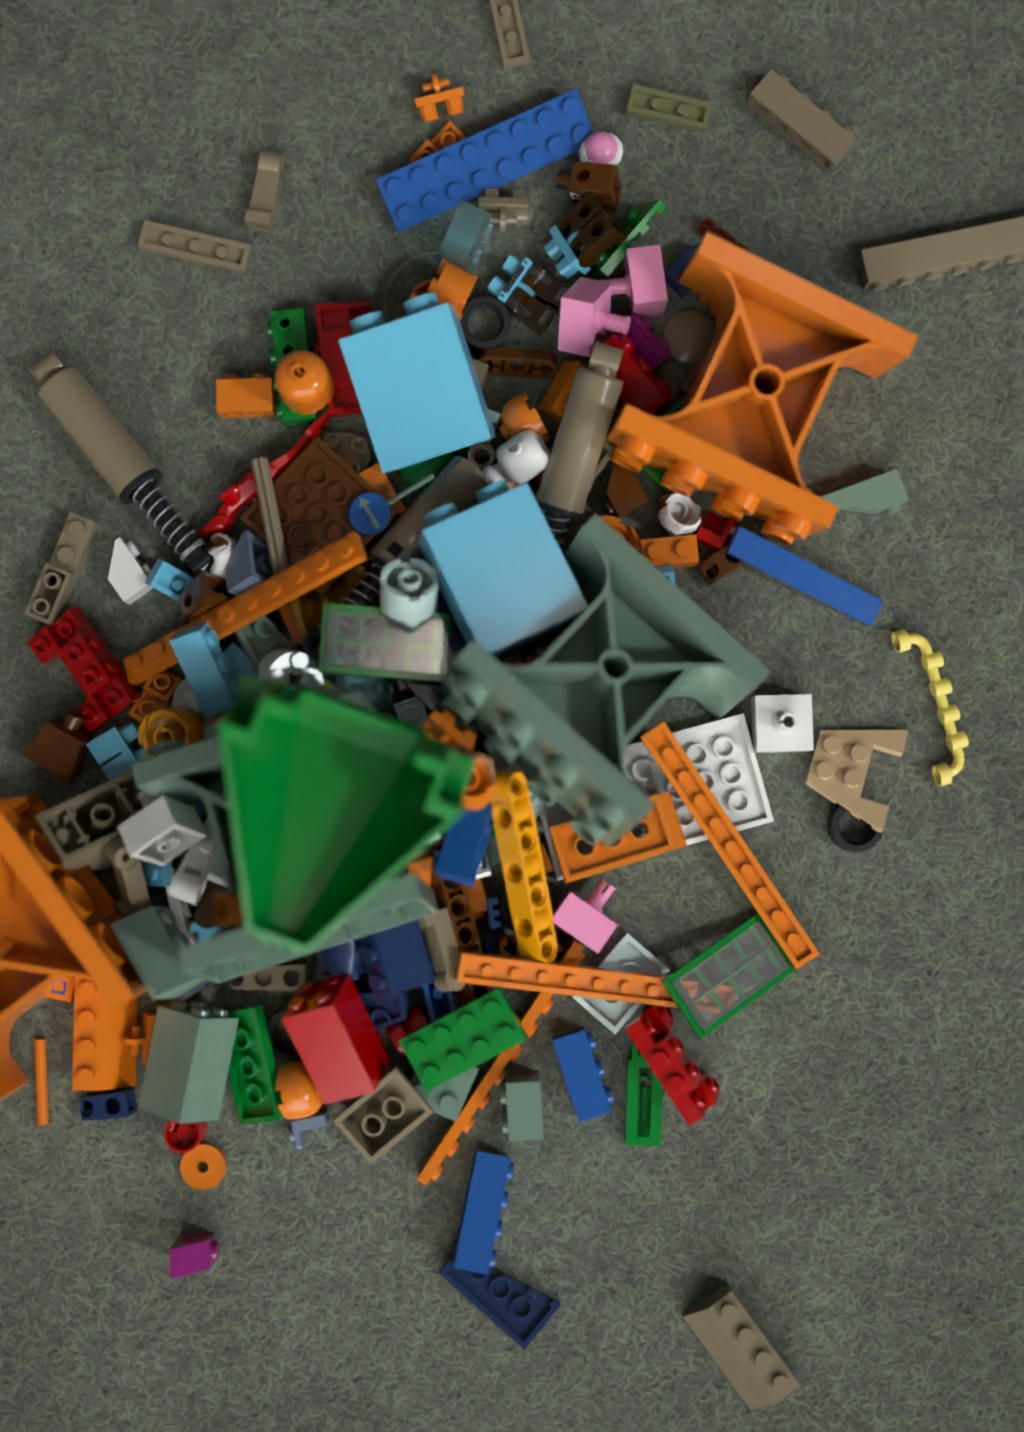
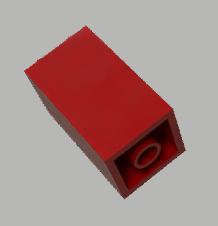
[281,974,390,1105]

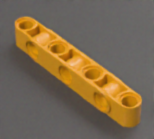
[491,771,557,963]

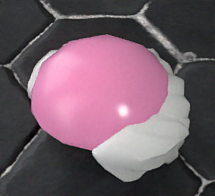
[579,131,623,165]

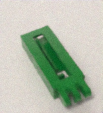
[624,1040,663,1147]

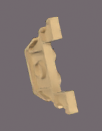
[805,730,908,833]

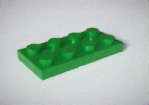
[399,987,528,1092]
[228,1005,285,1125]

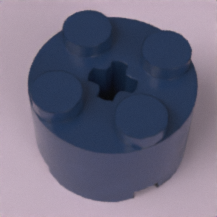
[313,939,367,980]

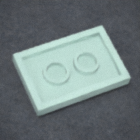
[572,933,670,1034]

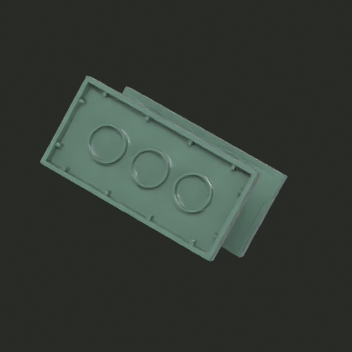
[438,514,771,847]
[132,684,439,983]

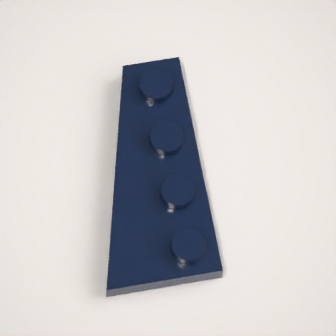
[438,1253,561,1350]

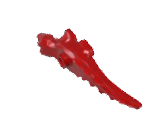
[198,410,330,539]

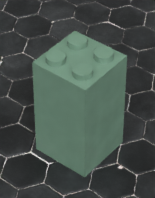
[138,1001,239,1124]

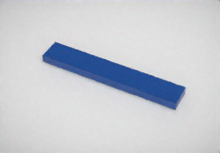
[725,527,883,626]

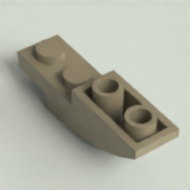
[25,512,99,625]

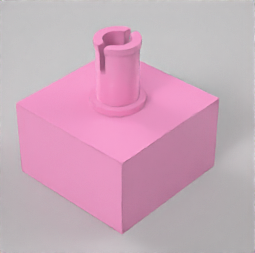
[600,245,668,318]
[558,277,630,357]
[552,878,618,953]

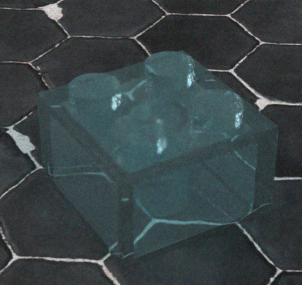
[437,200,494,274]

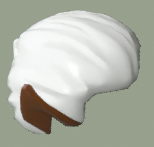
[657,493,703,537]
[208,532,237,579]

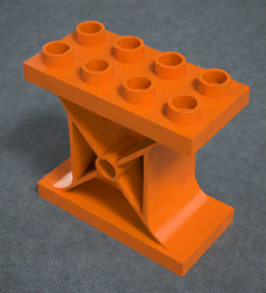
[605,232,918,545]
[0,794,147,1100]

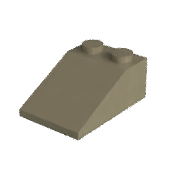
[333,1067,435,1164]

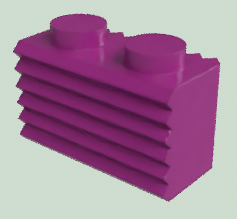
[609,313,671,373]

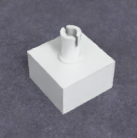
[751,694,814,753]
[118,791,208,866]

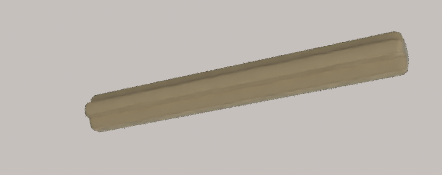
[251,457,289,576]

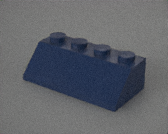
[358,870,435,996]

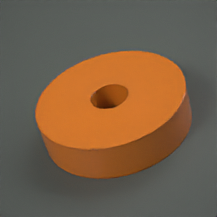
[180,1142,227,1190]

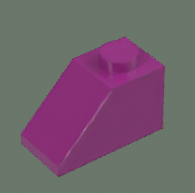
[169,1233,220,1278]

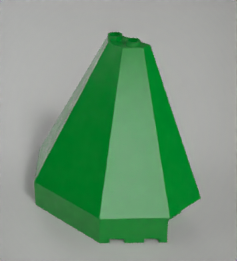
[219,675,476,953]

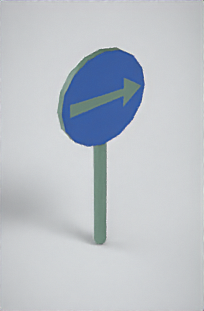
[349,474,435,535]

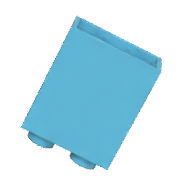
[339,292,497,474]
[418,480,588,658]

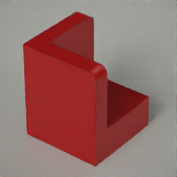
[696,512,735,552]

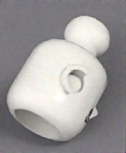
[482,430,550,485]

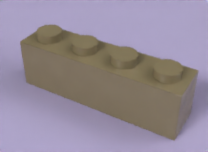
[747,69,856,173]

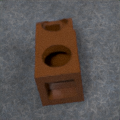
[696,544,746,586]
[214,891,245,926]

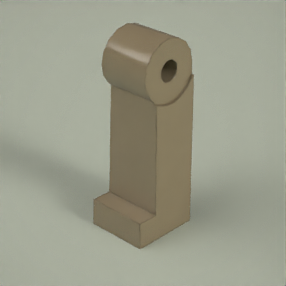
[244,150,284,233]
[105,838,152,918]
[418,907,466,992]
[229,962,311,991]

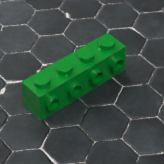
[267,308,318,427]

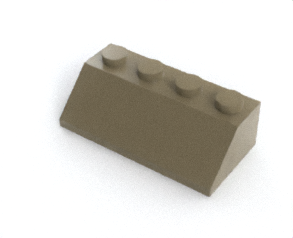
[682,1282,801,1410]

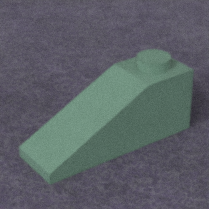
[820,469,909,515]

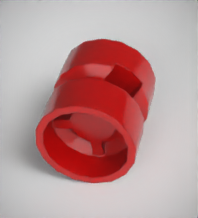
[386,1004,431,1058]
[164,1120,208,1153]

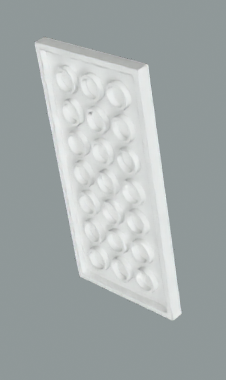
[529,713,774,881]

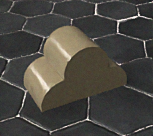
[35,770,143,870]

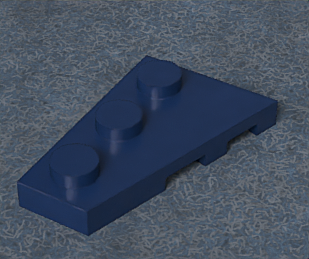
[357,990,410,1031]

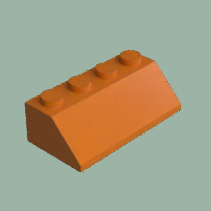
[72,976,139,1091]

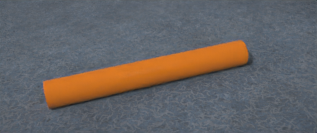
[34,1038,49,1125]

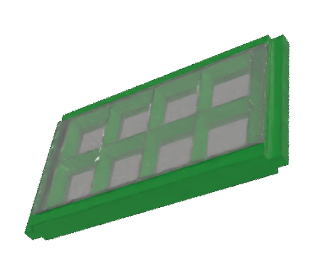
[318,603,450,683]
[661,913,795,1039]

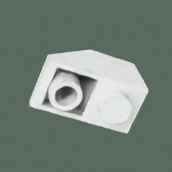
[108,537,153,605]

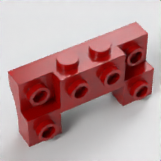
[314,300,372,418]
[27,607,141,733]
[625,1004,720,1126]

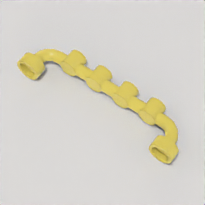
[891,629,969,787]

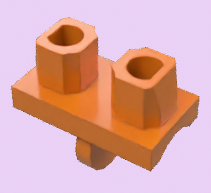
[414,72,464,123]
[422,710,476,754]
[123,1012,156,1067]

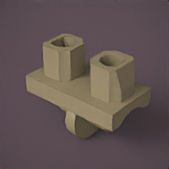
[479,188,529,232]

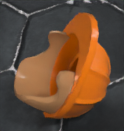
[462,751,495,810]

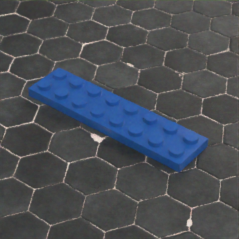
[375,88,594,233]

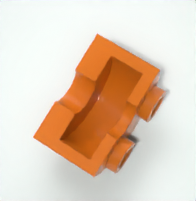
[427,258,478,317]

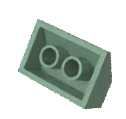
[111,906,205,999]

